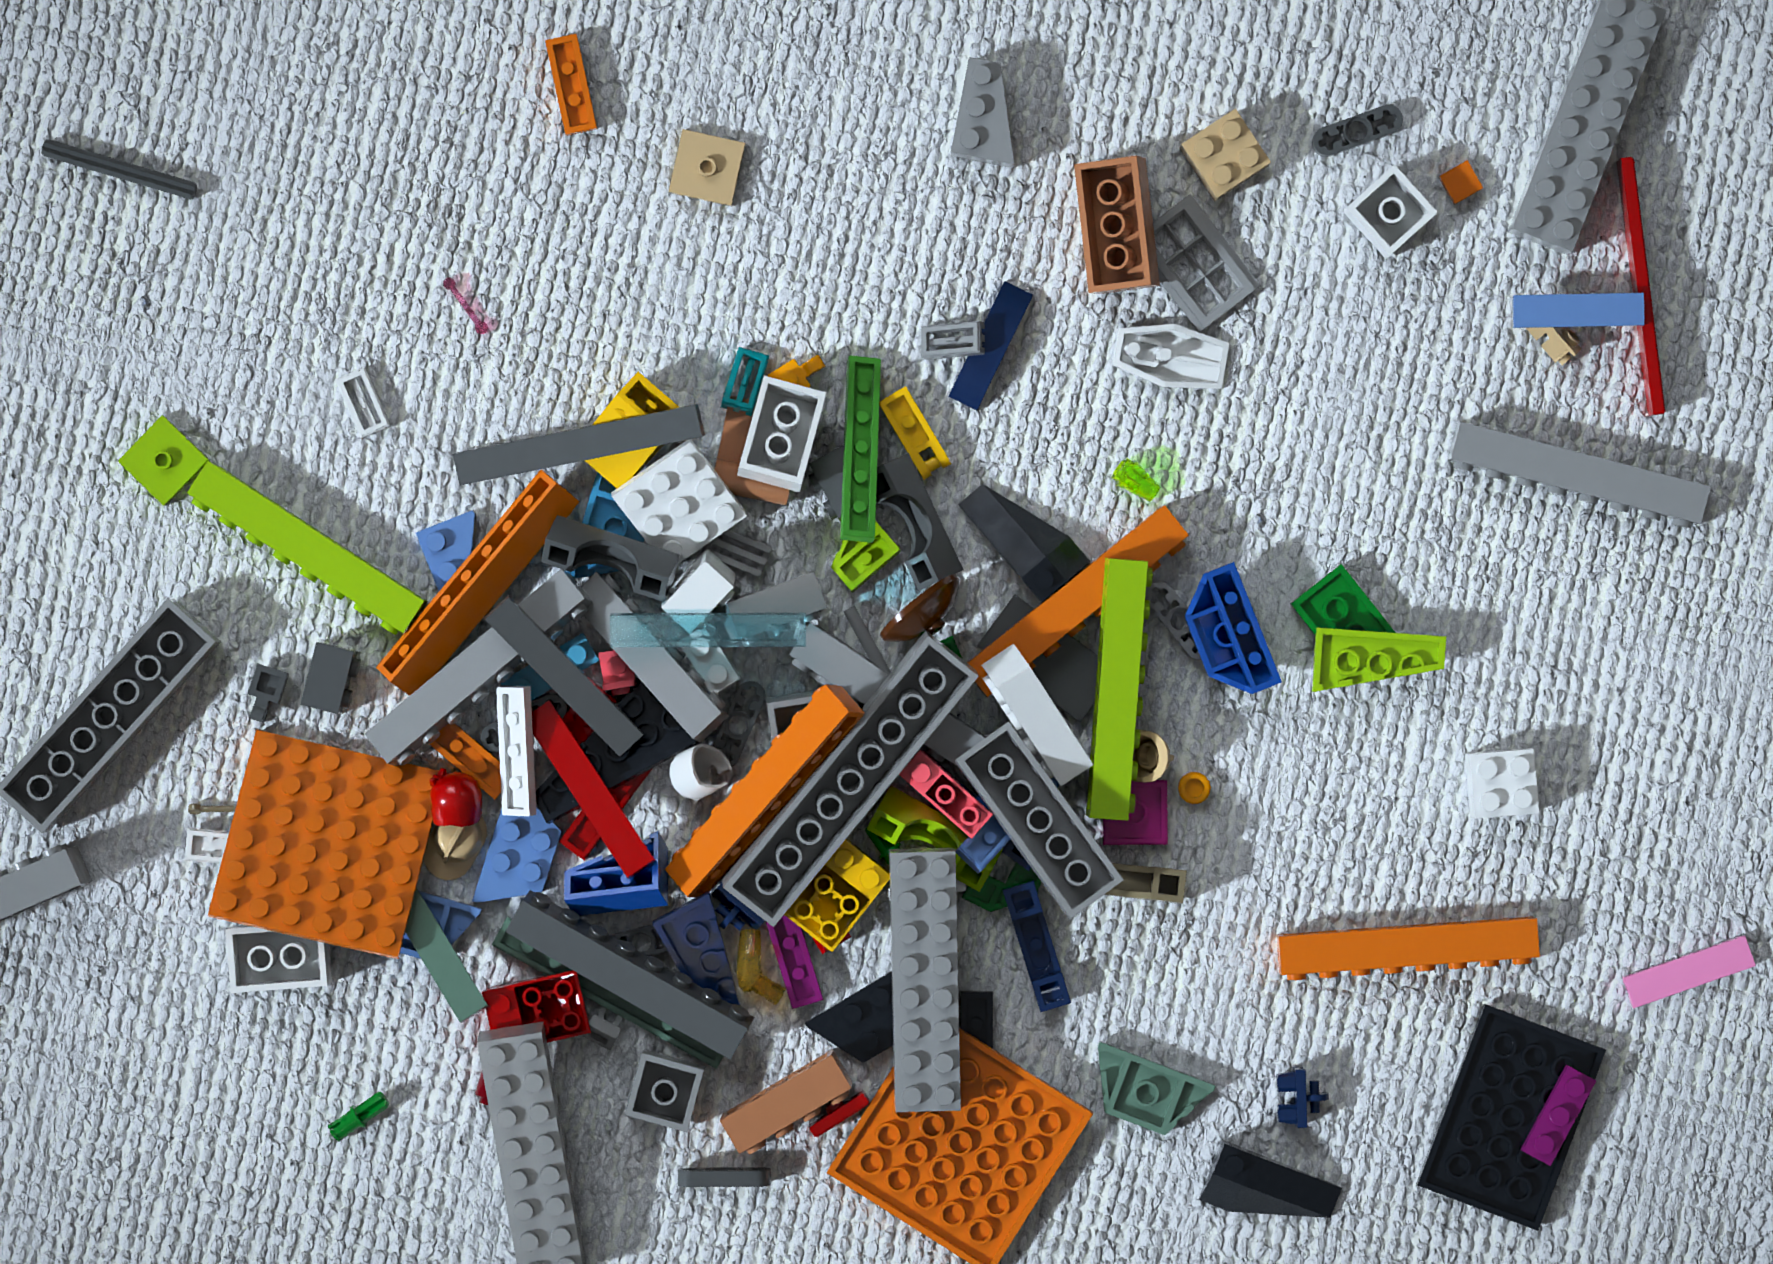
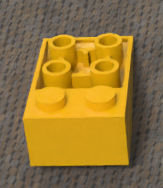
[584,371,679,489]
[784,838,890,952]

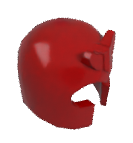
[429,768,482,827]

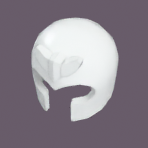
[669,743,732,802]

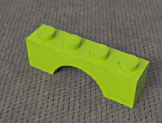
[867,786,1003,892]

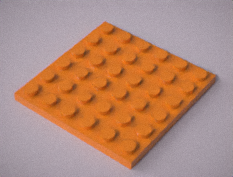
[208,730,439,959]
[826,1028,1093,1264]

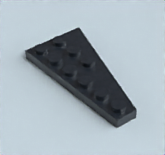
[535,661,718,824]

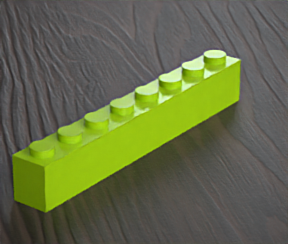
[187,461,428,635]
[1086,558,1153,821]

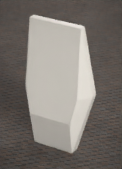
[1112,324,1230,389]

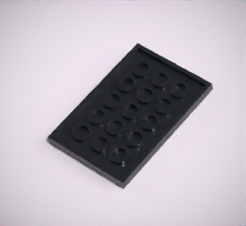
[1416,1004,1606,1231]

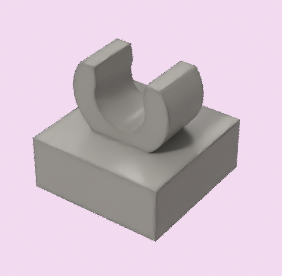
[582,1007,622,1050]

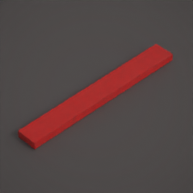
[1616,157,1666,416]

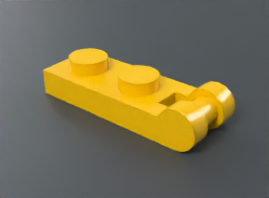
[879,386,951,480]

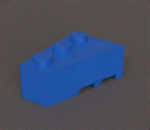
[564,831,668,916]

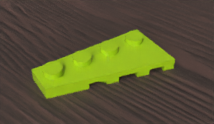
[1312,628,1446,692]

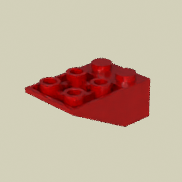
[482,970,591,1043]

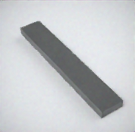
[485,595,643,757]

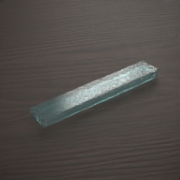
[610,613,806,648]

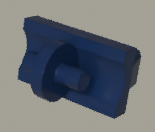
[711,882,765,932]
[1276,1067,1329,1128]

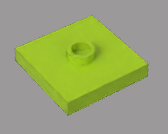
[118,415,210,506]

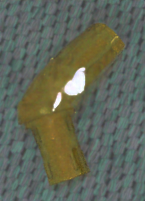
[737,929,786,1005]

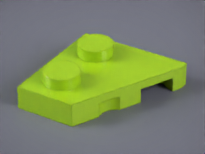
[831,520,901,593]

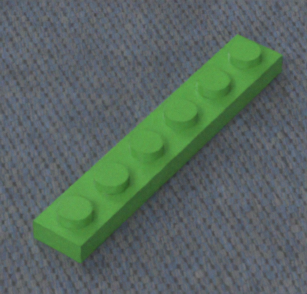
[840,355,881,543]

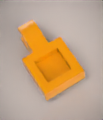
[767,355,826,388]

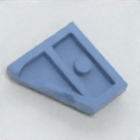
[416,510,476,591]

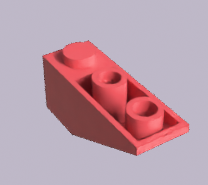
[899,750,993,839]

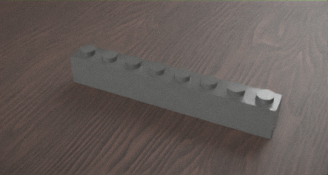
[505,890,755,1060]

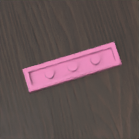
[1622,935,1756,1008]

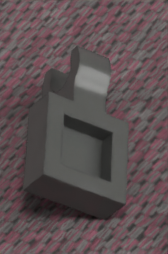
[248,663,289,723]

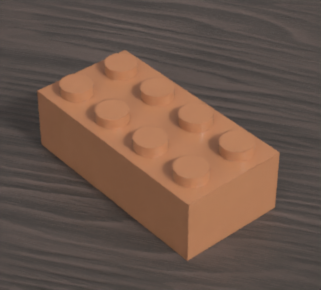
[1074,155,1160,294]
[720,1049,852,1155]

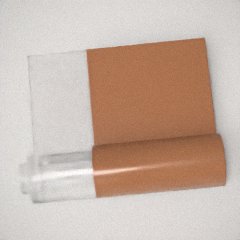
[681,387,790,506]

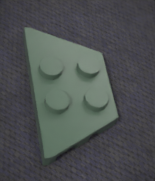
[1098,1041,1216,1135]

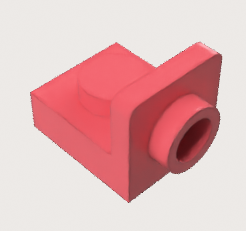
[598,650,637,696]

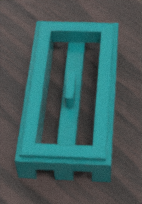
[721,347,769,416]

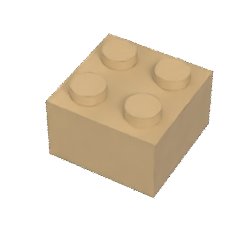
[1179,108,1271,202]

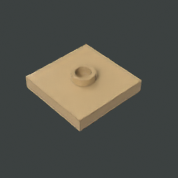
[668,129,746,207]

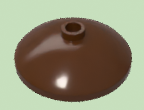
[880,574,959,642]

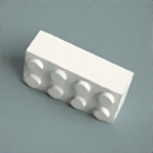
[981,644,1093,786]

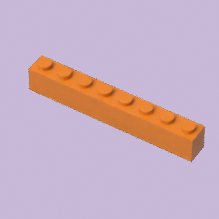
[376,470,580,696]
[967,505,1189,697]
[665,684,865,897]
[1276,916,1540,980]

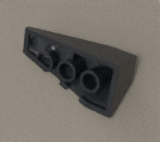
[958,484,1090,603]
[1199,1139,1342,1218]

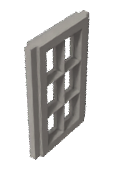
[1153,194,1261,333]

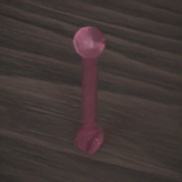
[443,277,488,334]

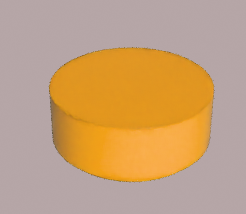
[1178,772,1211,804]

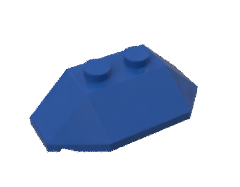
[1184,562,1282,694]

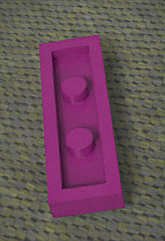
[765,915,824,1009]
[1520,1064,1596,1166]

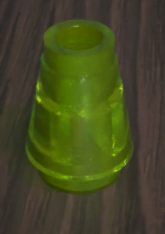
[1111,457,1161,502]

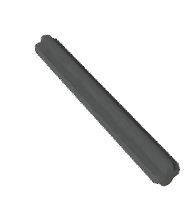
[41,139,197,200]

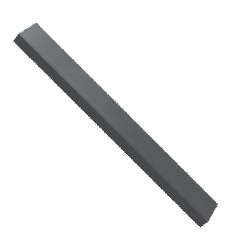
[453,404,705,485]

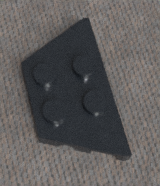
[805,971,893,1063]

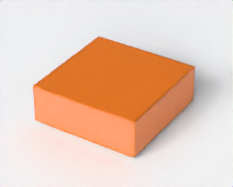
[1438,160,1483,205]

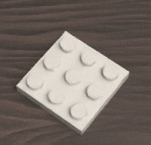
[611,439,747,564]

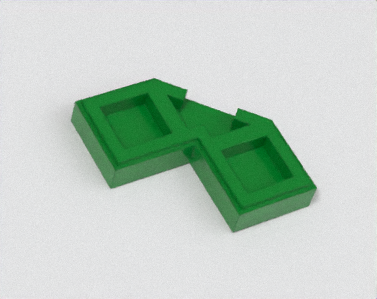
[962,862,1042,912]

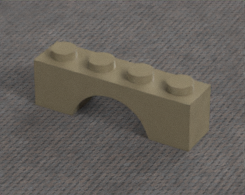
[1104,863,1187,904]

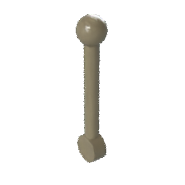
[188,804,236,814]

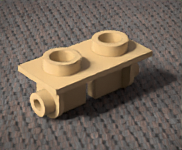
[1526,327,1582,365]

